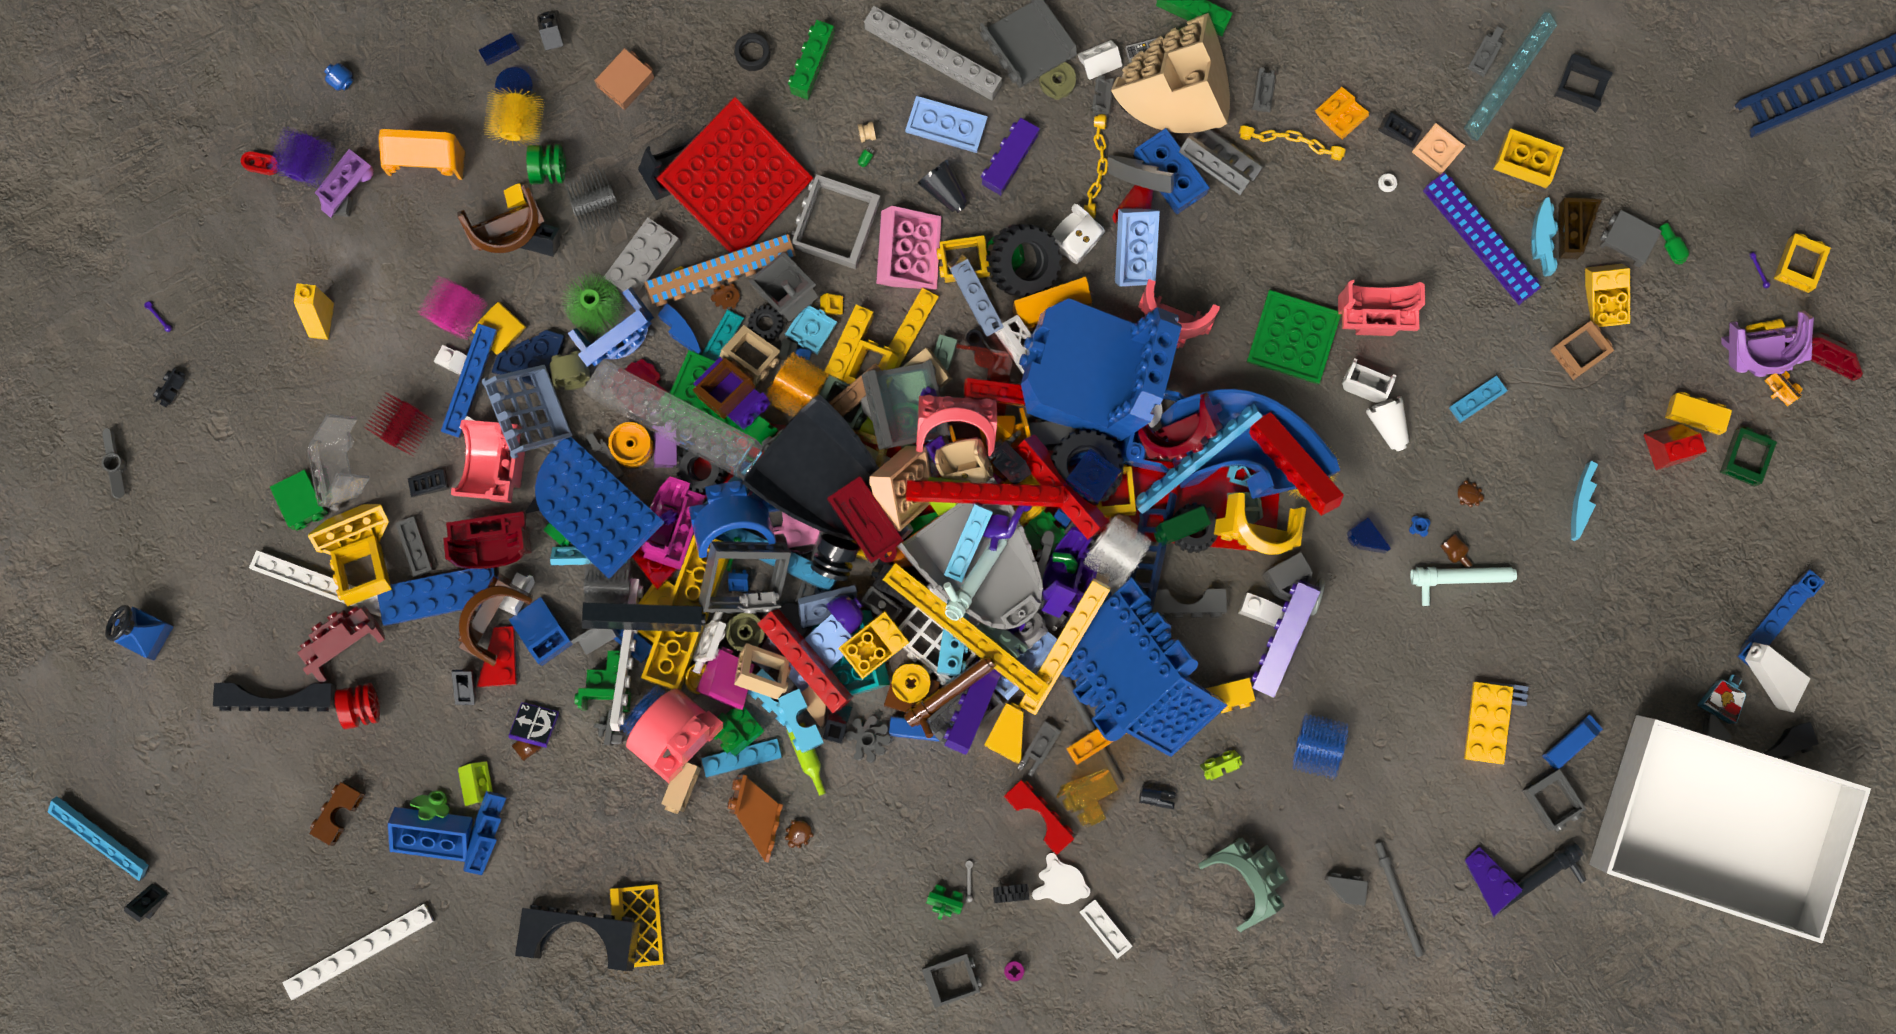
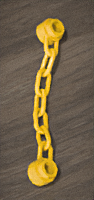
[1084,114,1108,219]
[1239,126,1346,161]

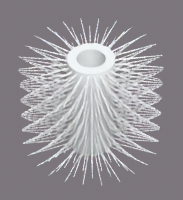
[1084,516,1151,587]

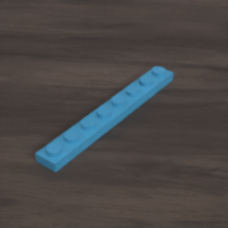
[1135,404,1263,514]
[715,528,837,591]

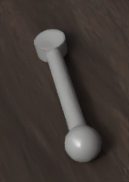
[965,861,973,902]

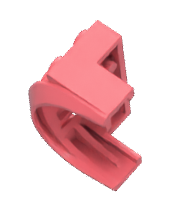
[916,395,997,456]

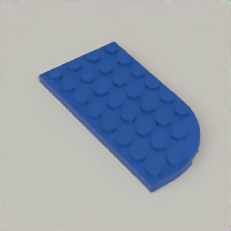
[535,437,664,579]

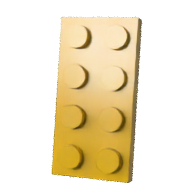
[1464,682,1513,765]

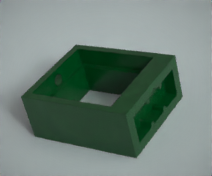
[1720,427,1777,487]
[1154,506,1211,546]

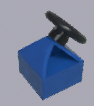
[105,605,174,661]

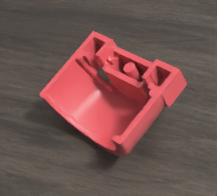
[1138,279,1220,349]
[451,420,525,503]
[626,689,723,783]

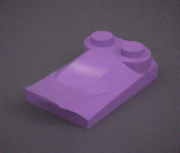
[315,149,373,218]

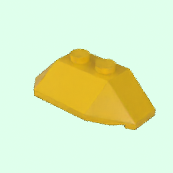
[308,504,389,555]

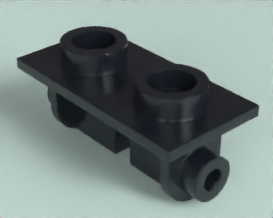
[153,368,186,408]

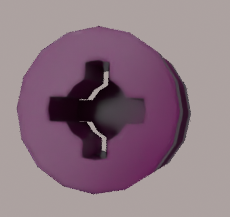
[1004,961,1024,982]

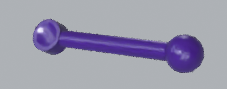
[1749,252,1770,288]
[144,301,172,332]

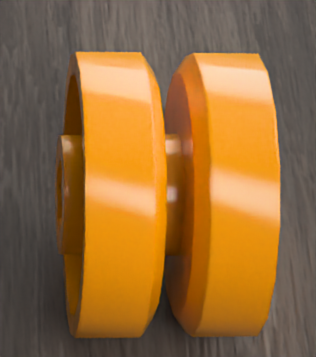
[609,422,654,468]

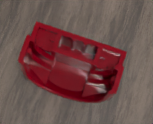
[443,512,532,569]

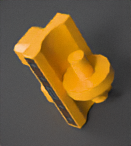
[1764,371,1802,406]

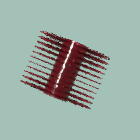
[363,393,435,456]

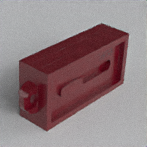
[827,476,904,564]

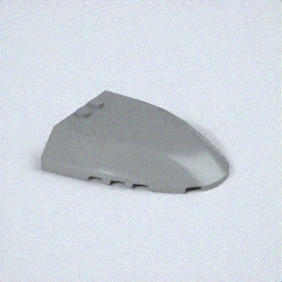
[898,477,1043,629]

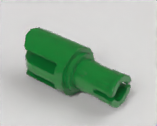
[1658,223,1689,265]

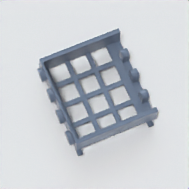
[482,365,572,459]

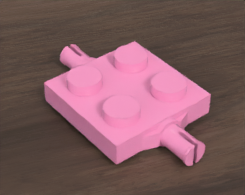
[773,512,820,548]

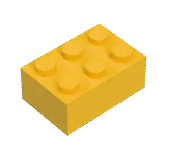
[1493,129,1564,188]

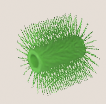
[563,272,625,338]

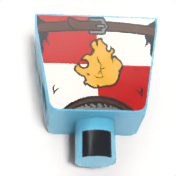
[1697,675,1746,724]

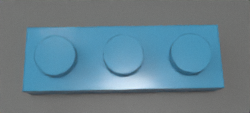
[1449,376,1507,423]

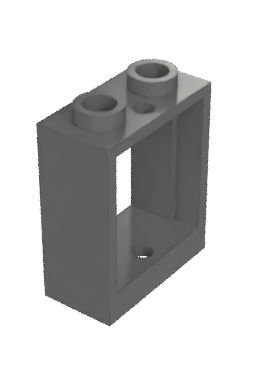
[1522,769,1586,832]
[922,953,982,1008]

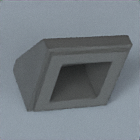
[334,196,353,217]

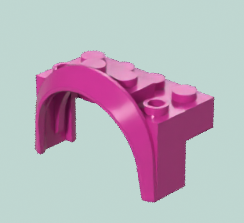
[641,476,705,570]

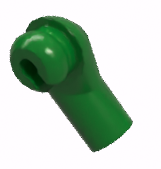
[1053,552,1079,574]

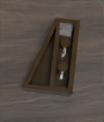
[1558,198,1602,259]

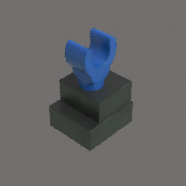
[779,339,811,361]

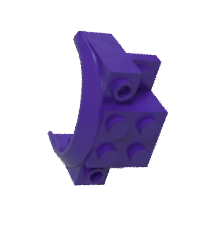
[1042,526,1102,618]

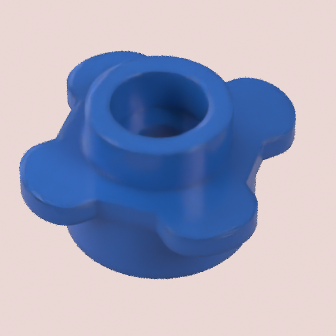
[1409,516,1430,537]

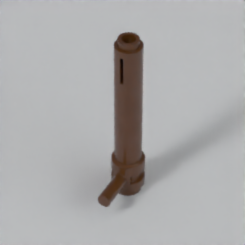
[904,656,996,738]

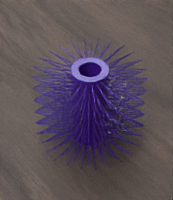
[267,127,334,188]

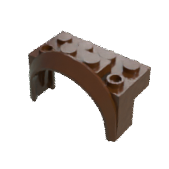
[457,183,544,253]
[458,573,533,666]

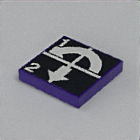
[509,702,559,748]

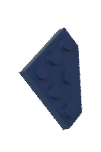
[491,330,565,386]

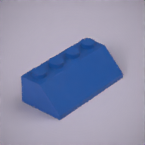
[388,807,473,862]

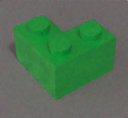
[586,651,629,691]

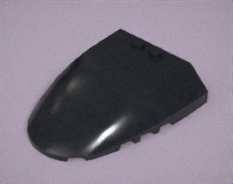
[741,394,879,540]

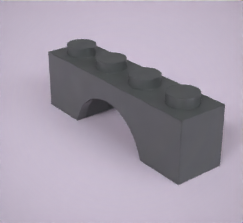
[1147,589,1227,618]

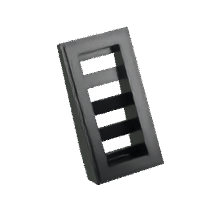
[1378,112,1422,148]
[407,469,449,497]

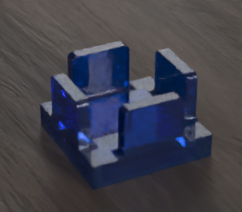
[1066,448,1122,503]

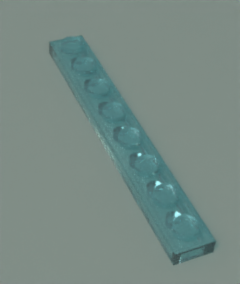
[1464,12,1557,141]

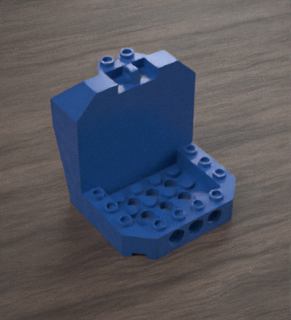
[1019,299,1182,441]

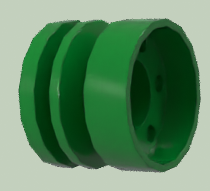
[526,144,566,185]

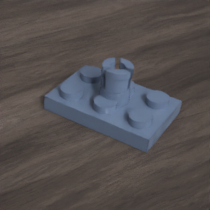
[798,585,857,628]

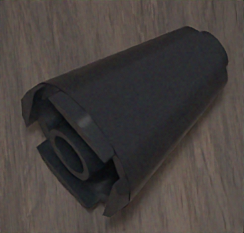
[917,159,967,213]

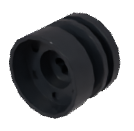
[810,534,859,581]

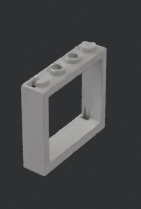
[790,174,881,269]

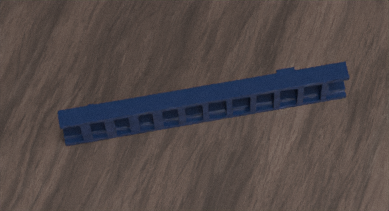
[1735,34,1896,138]

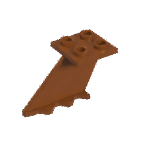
[727,775,783,862]

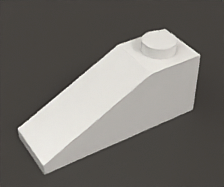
[1238,593,1285,627]

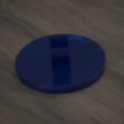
[495,67,533,100]

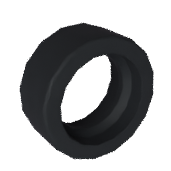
[734,33,770,71]

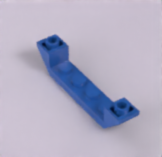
[1737,570,1825,667]

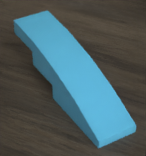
[1571,461,1598,541]

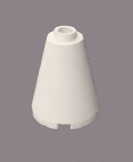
[1366,396,1409,451]

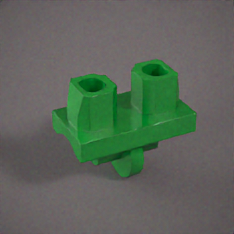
[926,885,964,920]

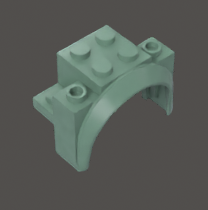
[1198,837,1288,932]

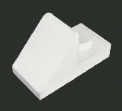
[434,345,467,375]

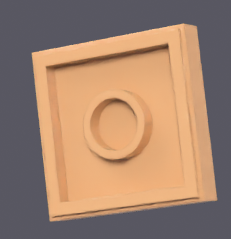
[1412,123,1465,175]

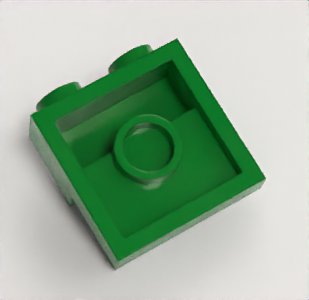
[1023,511,1066,564]
[714,707,765,756]

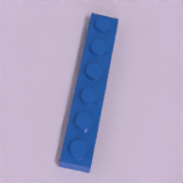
[440,324,497,438]

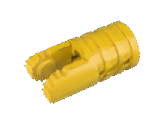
[1745,319,1785,333]

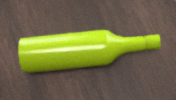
[787,723,826,796]

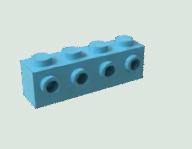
[937,600,972,677]

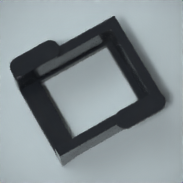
[1554,54,1613,113]

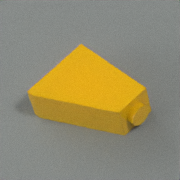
[984,702,1023,764]

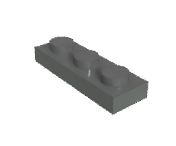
[396,516,433,577]

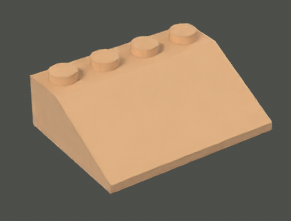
[870,446,931,531]

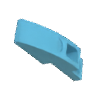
[1531,197,1558,276]

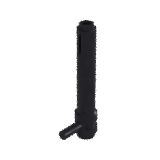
[1499,842,1587,913]

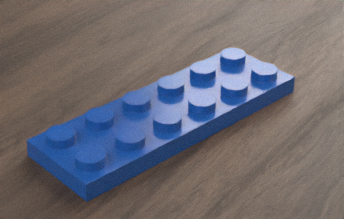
[377,568,495,626]

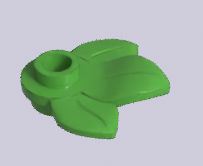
[410,791,449,820]

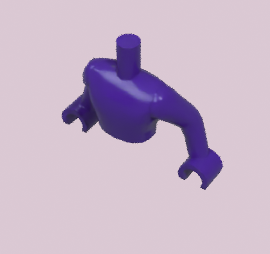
[973,504,1032,551]

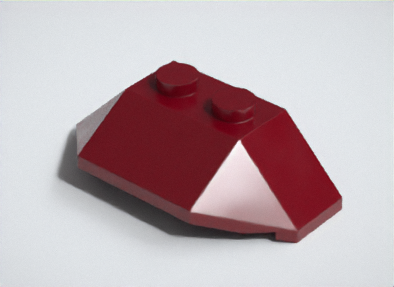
[1785,332,1863,381]

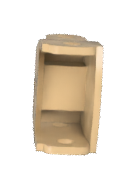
[935,439,993,483]

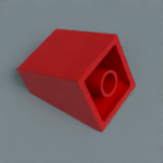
[1644,424,1707,470]

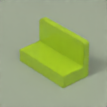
[458,761,493,806]

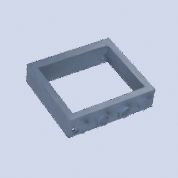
[947,254,1004,336]

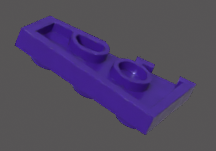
[1465,847,1522,918]

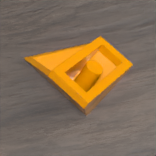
[979,416,1016,454]

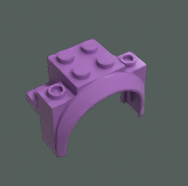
[1721,311,1814,377]

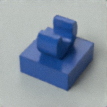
[728,569,749,592]

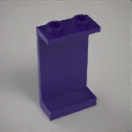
[693,357,771,430]

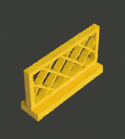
[610,884,664,967]

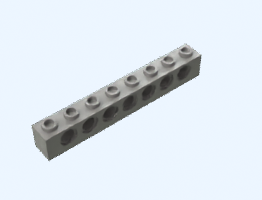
[864,6,1002,101]

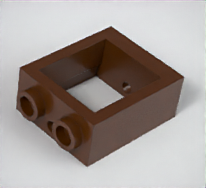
[693,358,756,420]

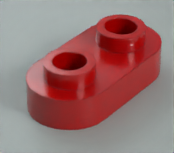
[241,151,279,175]

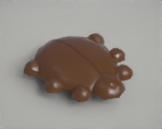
[711,283,740,310]
[1458,480,1484,508]
[785,820,814,848]

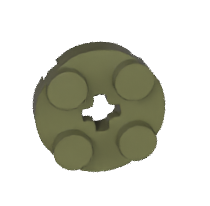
[1039,62,1076,100]

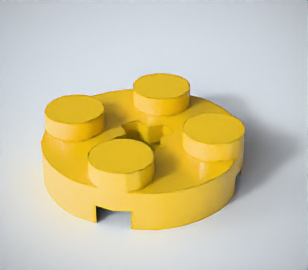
[892,664,931,703]

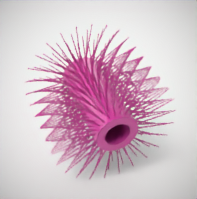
[417,276,488,340]

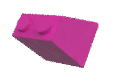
[696,647,754,710]

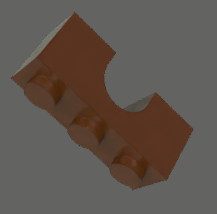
[309,782,365,846]

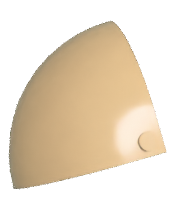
[1111,13,1230,133]

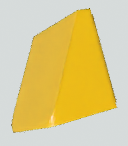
[504,183,526,209]
[820,293,843,315]

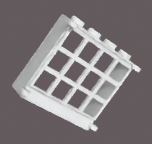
[898,583,980,686]

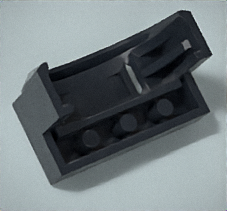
[638,125,706,200]

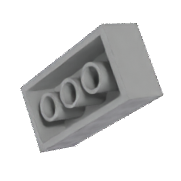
[603,218,681,299]

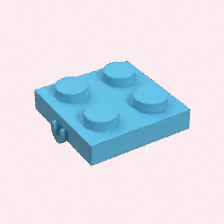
[785,305,837,355]

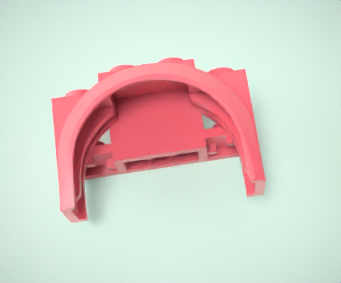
[1338,280,1425,336]

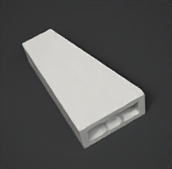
[1745,643,1810,713]

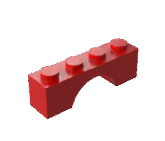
[1004,780,1074,855]

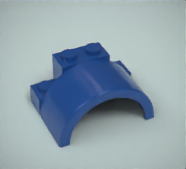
[689,479,776,558]

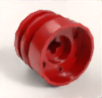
[335,683,380,730]

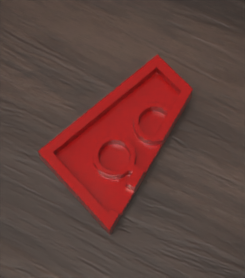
[477,626,517,687]

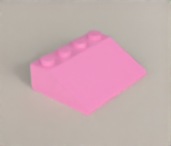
[876,206,941,290]

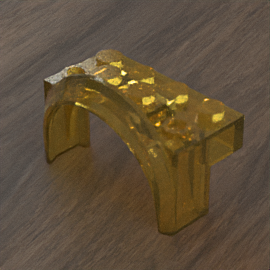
[1056,768,1119,828]

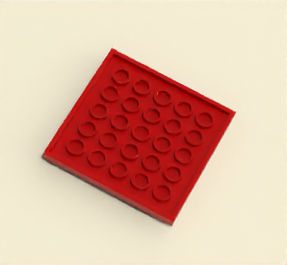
[656,97,813,253]

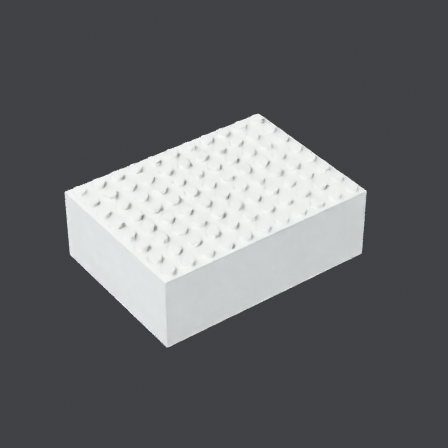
[1589,715,1871,943]

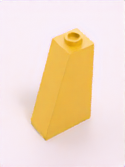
[294,283,334,340]

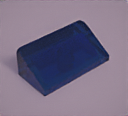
[479,33,520,66]

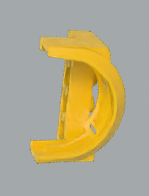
[1214,493,1306,555]

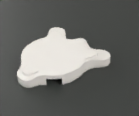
[1032,853,1090,904]

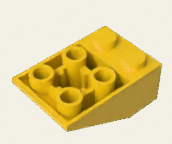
[1585,264,1630,327]
[838,610,909,679]

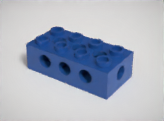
[1133,128,1209,215]

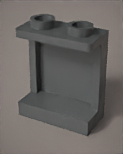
[1599,210,1661,268]

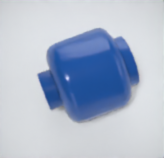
[324,63,354,91]

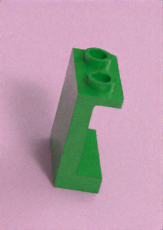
[270,470,328,531]
[575,688,631,712]

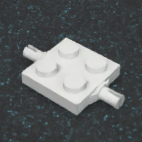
[692,612,726,674]

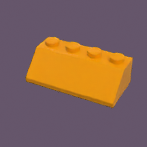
[1013,277,1092,331]

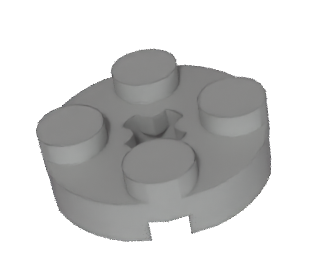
[1014,612,1048,649]

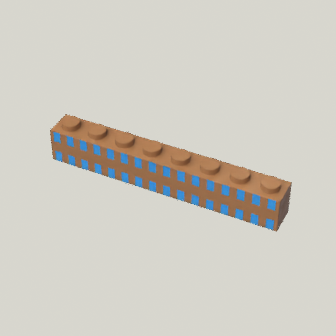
[644,234,796,307]

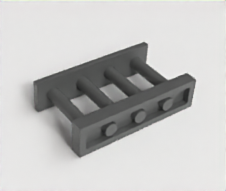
[1179,129,1263,195]

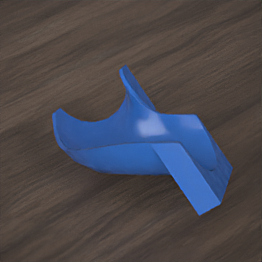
[1160,389,1340,499]

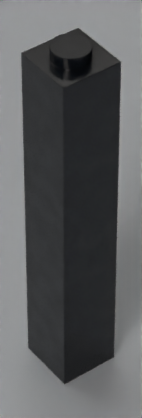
[582,602,706,632]

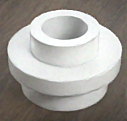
[1378,173,1397,192]

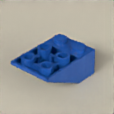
[509,597,573,666]

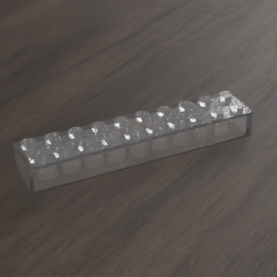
[583,359,763,480]

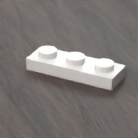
[1080,900,1133,959]

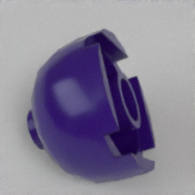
[826,595,863,634]

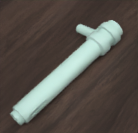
[943,539,1007,621]
[1410,567,1517,606]

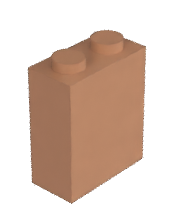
[594,48,654,110]

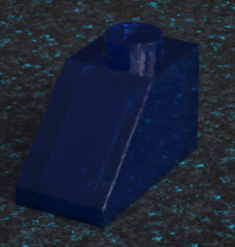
[1346,518,1391,554]

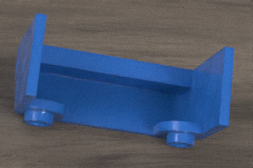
[1117,390,1185,473]

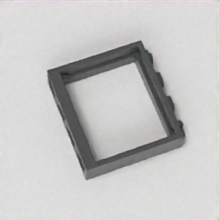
[698,541,791,613]

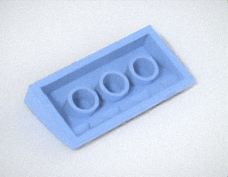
[1115,209,1160,286]

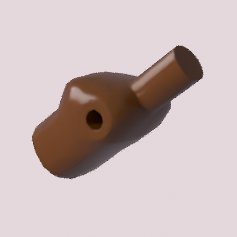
[1440,534,1473,568]
[511,741,542,761]

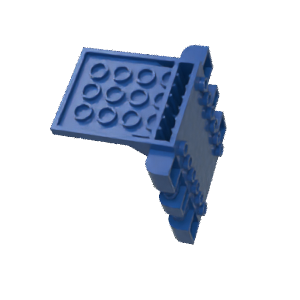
[1060,577,1228,757]

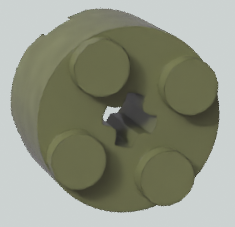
[550,351,592,390]
[726,613,766,652]

